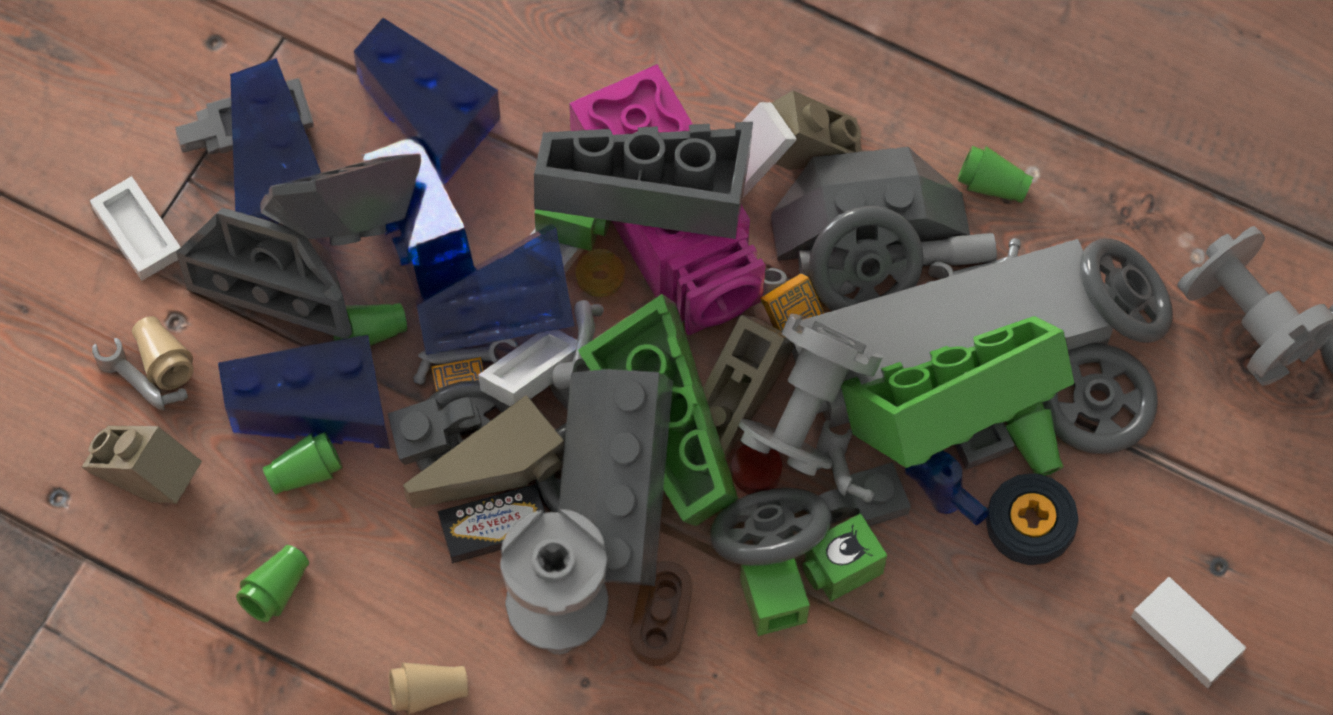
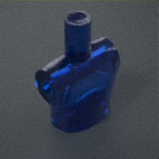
[905,450,989,526]

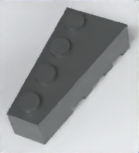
[534,122,753,239]

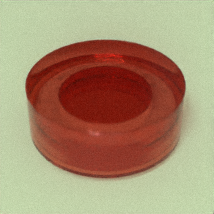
[731,444,782,494]

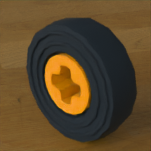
[985,473,1079,565]

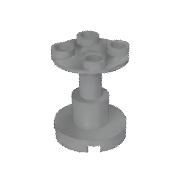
[1177,226,1333,386]
[739,314,883,476]
[500,509,609,655]

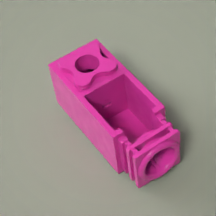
[569,64,766,335]

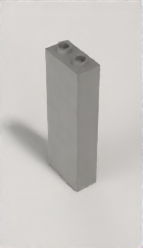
[792,239,1113,428]

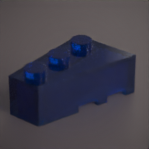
[354,18,501,187]
[230,58,321,224]
[362,135,481,316]
[415,223,575,355]
[218,335,390,449]

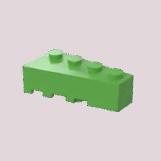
[578,294,739,526]
[841,316,1075,468]

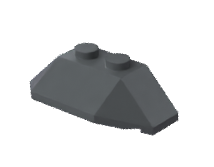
[771,147,970,261]
[260,153,422,246]
[176,207,352,339]

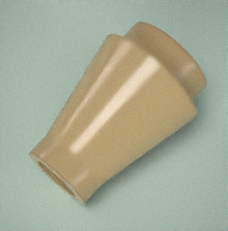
[132,316,194,390]
[389,662,468,715]

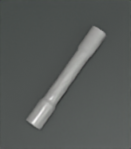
[798,233,997,279]

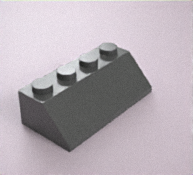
[558,369,673,586]

